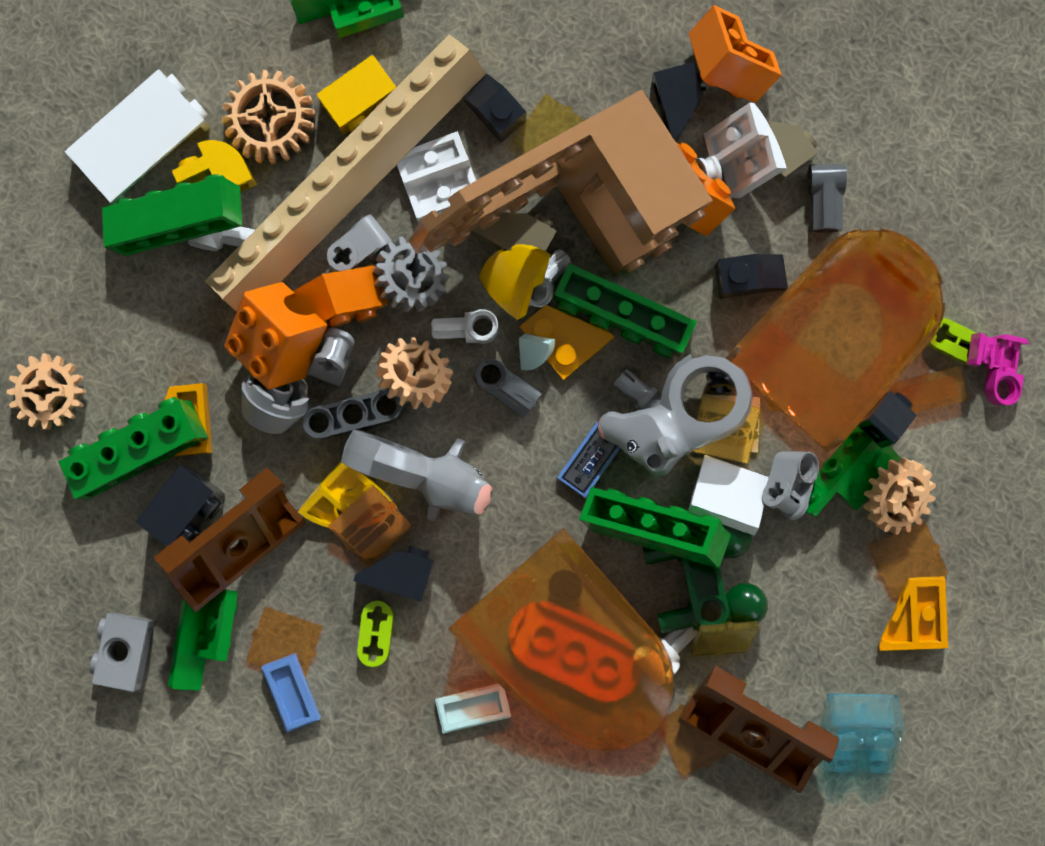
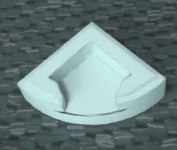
[519,334,555,370]

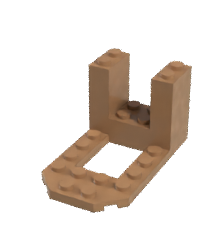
[409,89,713,276]

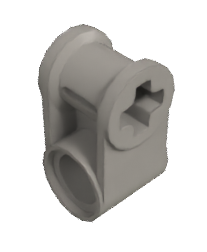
[327,214,393,272]
[307,328,355,387]
[762,451,819,521]

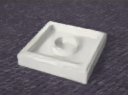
[688,455,769,536]

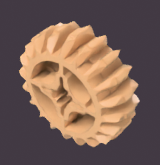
[222,70,316,164]

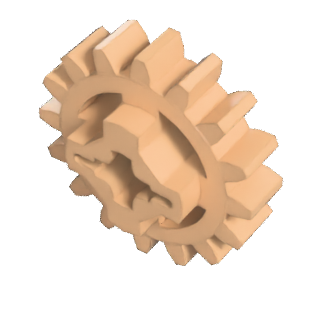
[375,337,453,409]
[7,353,86,430]
[863,457,936,535]

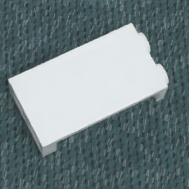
[65,69,210,205]

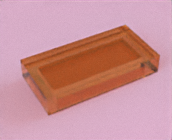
[891,366,969,413]

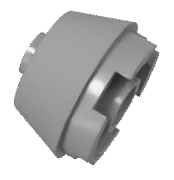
[241,374,309,434]

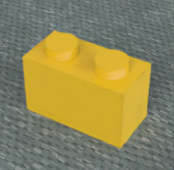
[316,55,396,135]

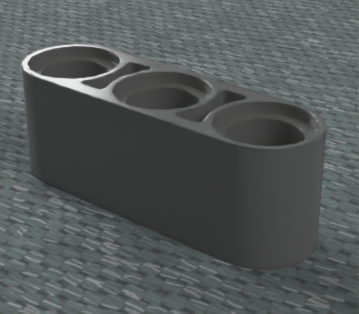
[303,390,404,440]

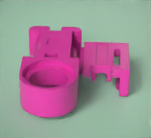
[967,333,1029,405]

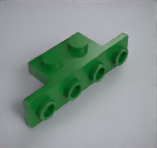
[290,0,404,38]
[795,406,901,517]
[168,589,238,691]

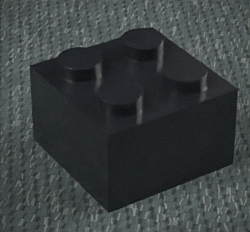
[135,465,225,547]

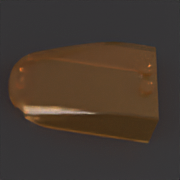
[725,228,945,453]
[448,528,674,751]

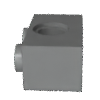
[90,612,155,692]

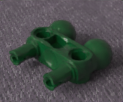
[642,524,768,634]

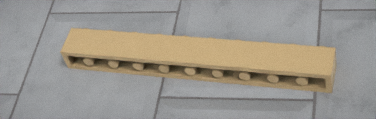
[205,34,486,312]

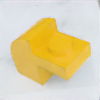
[172,140,257,192]

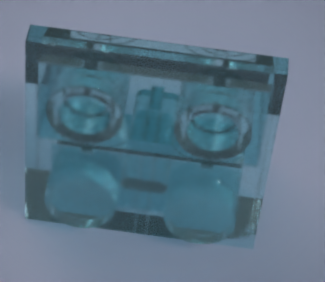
[823,693,904,774]

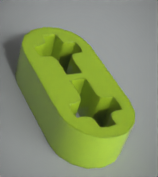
[924,318,976,366]
[357,600,394,667]

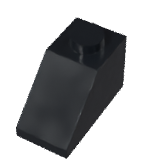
[651,61,706,142]
[462,72,527,143]
[715,254,788,299]
[855,391,917,448]
[353,546,435,601]

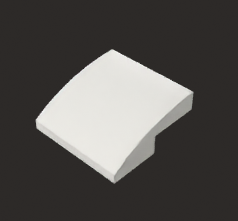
[704,103,787,198]
[397,131,476,223]

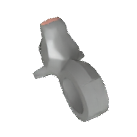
[598,354,753,476]
[341,429,493,522]

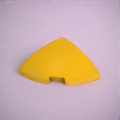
[479,244,551,320]
[298,461,397,529]

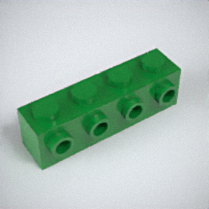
[102,174,242,256]
[554,263,697,359]
[58,397,209,499]
[579,487,731,568]

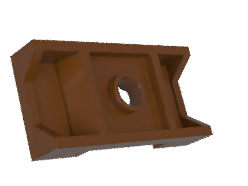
[154,468,306,613]
[678,665,840,793]

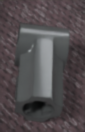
[807,164,847,233]
[474,359,541,418]

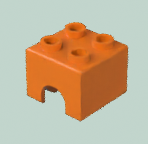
[224,282,327,390]

